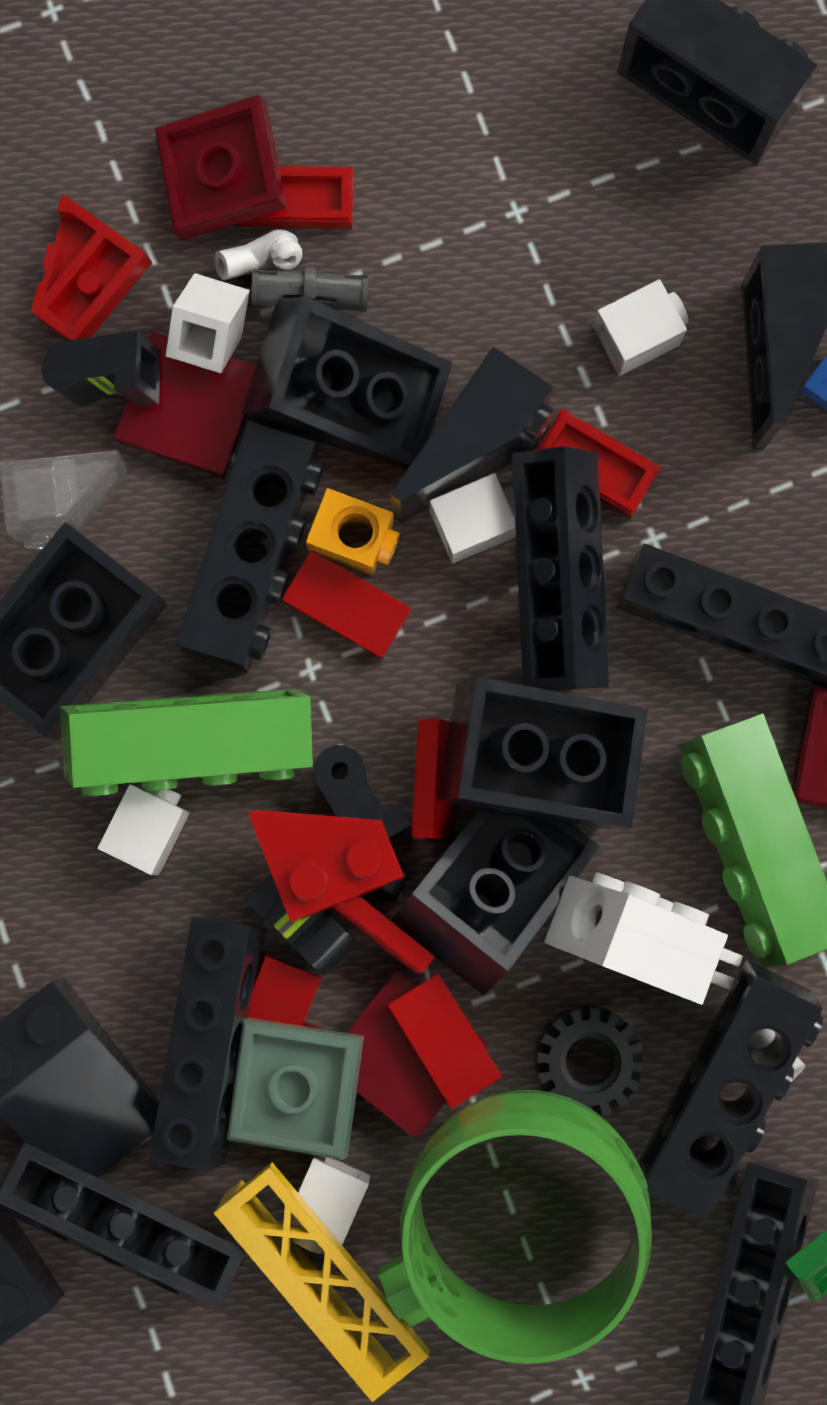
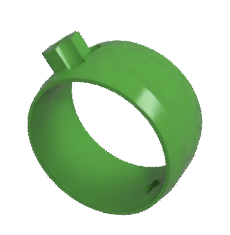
[378,1090,652,1364]

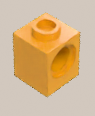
[306,488,400,576]

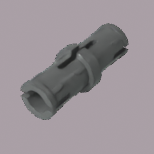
[252,267,368,312]

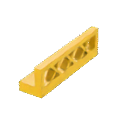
[214,1162,430,1402]

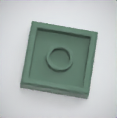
[227,1018,364,1160]

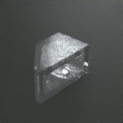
[0,450,127,549]

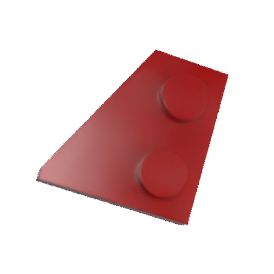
[31,194,152,341]
[248,810,404,924]

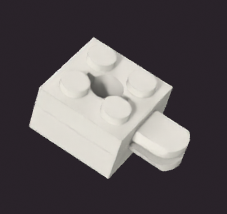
[544,872,743,1005]

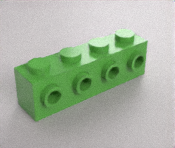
[60,689,313,796]
[678,714,827,967]

